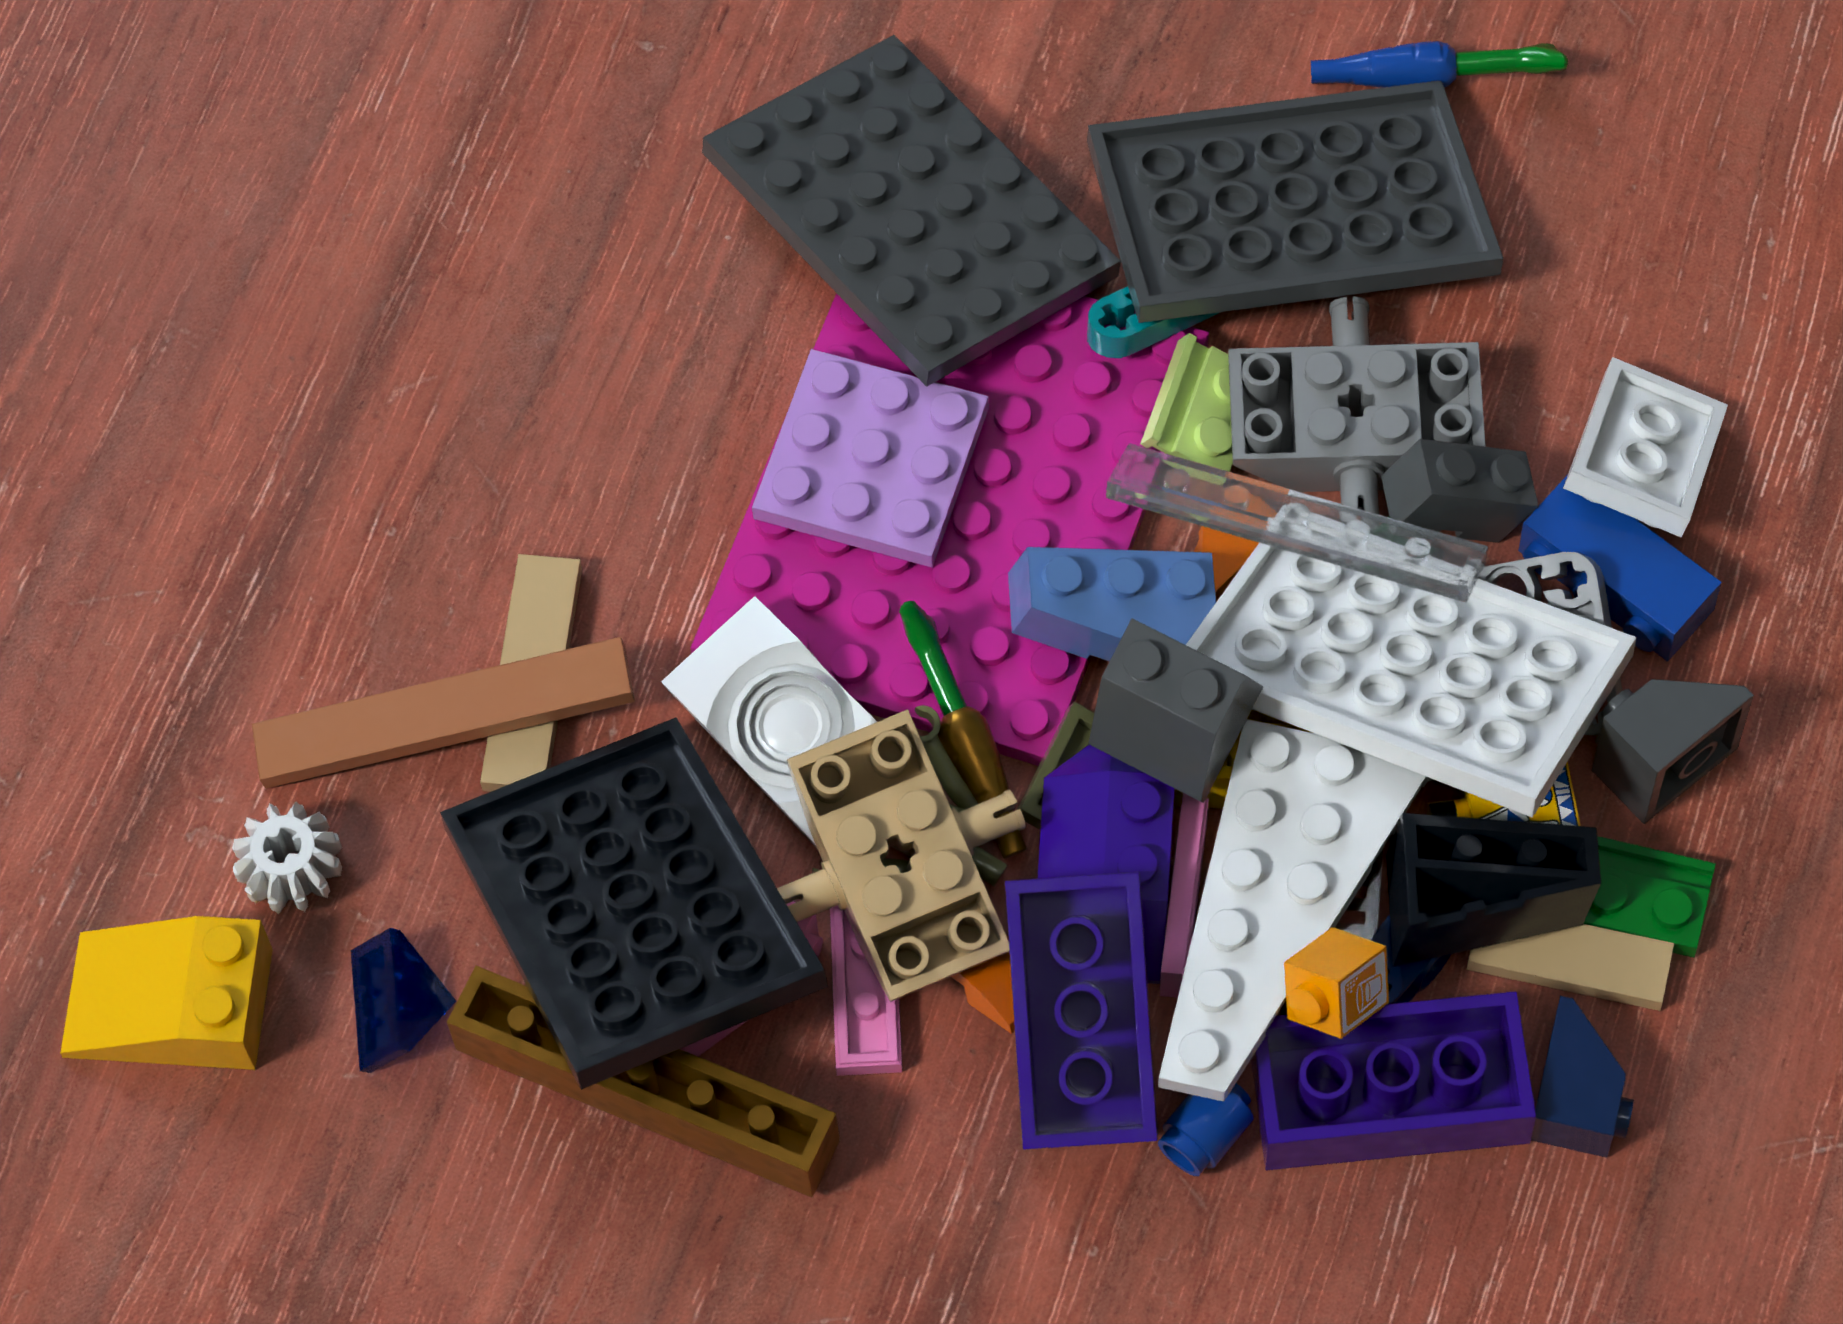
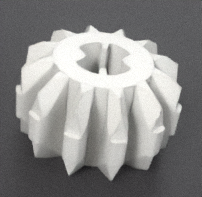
[232,801,342,914]

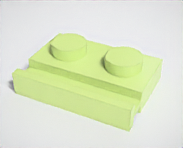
[1140,333,1233,486]

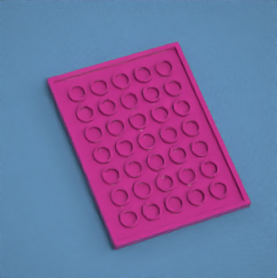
[690,293,1209,766]

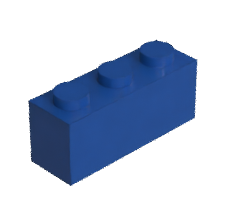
[1518,475,1722,662]

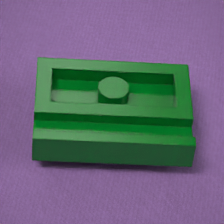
[1583,836,1716,958]

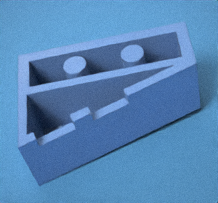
[1008,547,1216,661]

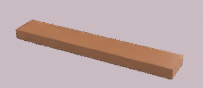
[252,637,635,789]

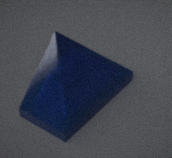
[351,928,456,1073]

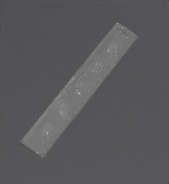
[1106,443,1488,603]

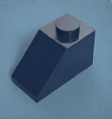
[1531,996,1634,1158]

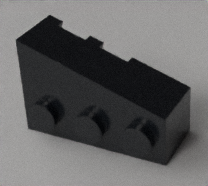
[1386,813,1601,967]

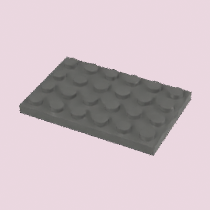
[702,35,1121,387]
[1087,81,1503,323]

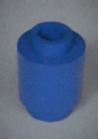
[1158,1083,1254,1177]

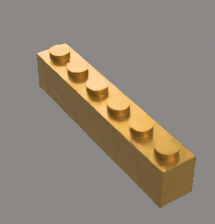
[447,966,840,1198]

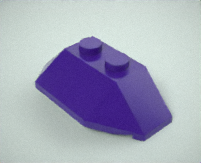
[1037,745,1174,984]

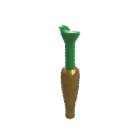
[899,601,1027,859]

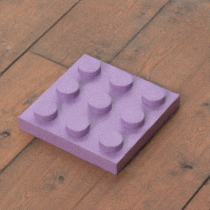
[752,349,989,568]

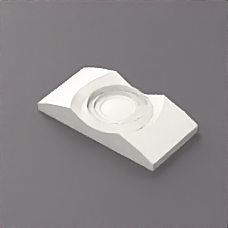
[661,596,877,848]

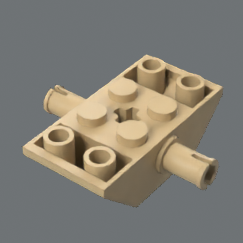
[777,709,1026,1002]

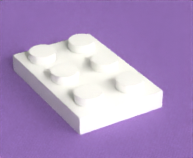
[1563,357,1728,537]

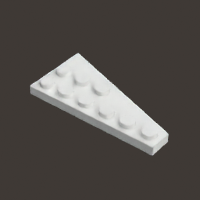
[1158,719,1430,1102]

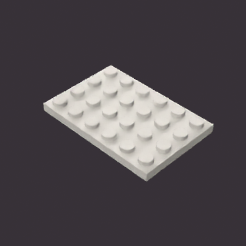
[1186,507,1636,818]

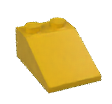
[60,916,273,1070]

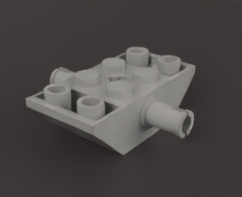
[1228,296,1486,536]

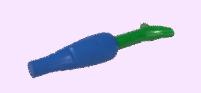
[1311,41,1568,88]

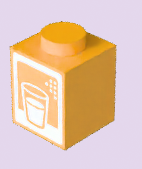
[1284,927,1389,1039]

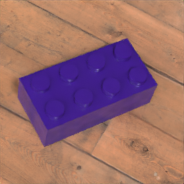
[1005,871,1158,1149]
[1251,991,1536,1171]

